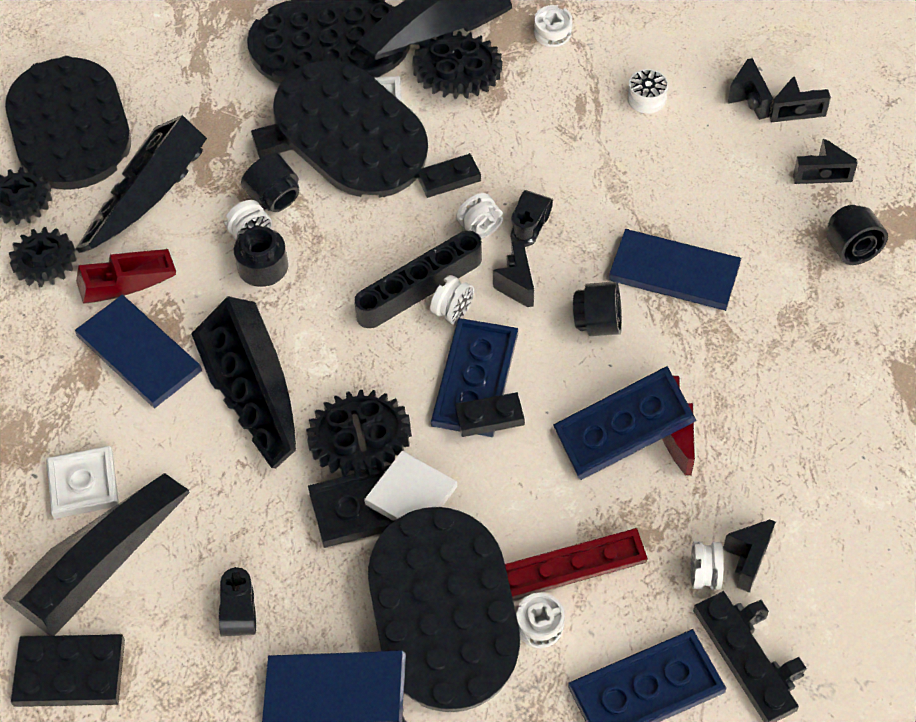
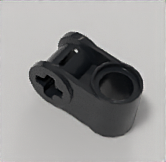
[510,190,553,247]
[219,567,256,637]

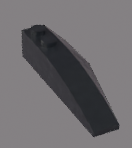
[356,0,512,60]
[75,115,207,253]
[191,296,296,469]
[3,473,190,636]

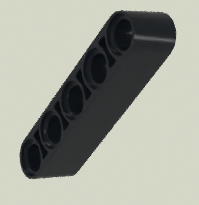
[355,231,482,329]

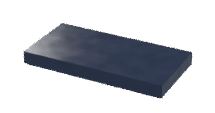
[609,229,742,311]
[75,294,202,409]
[431,318,518,437]
[553,366,697,480]
[568,629,727,722]
[262,651,406,722]

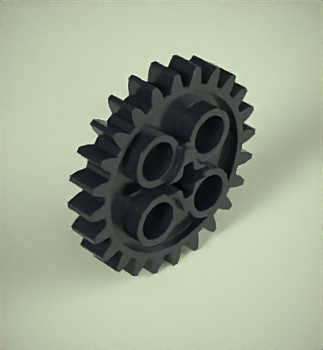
[413,31,503,99]
[306,390,412,477]

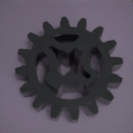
[0,167,52,225]
[9,227,77,287]

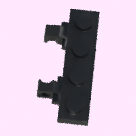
[693,591,807,722]

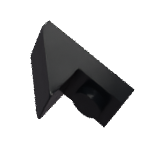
[728,58,773,120]
[770,76,831,123]
[793,139,858,184]
[493,241,534,307]
[723,519,776,593]

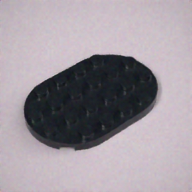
[247,0,411,83]
[5,56,131,190]
[273,60,428,198]
[368,507,520,712]

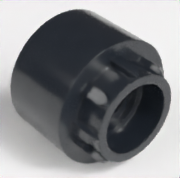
[241,153,299,212]
[827,205,888,265]
[234,226,288,287]
[573,281,622,336]

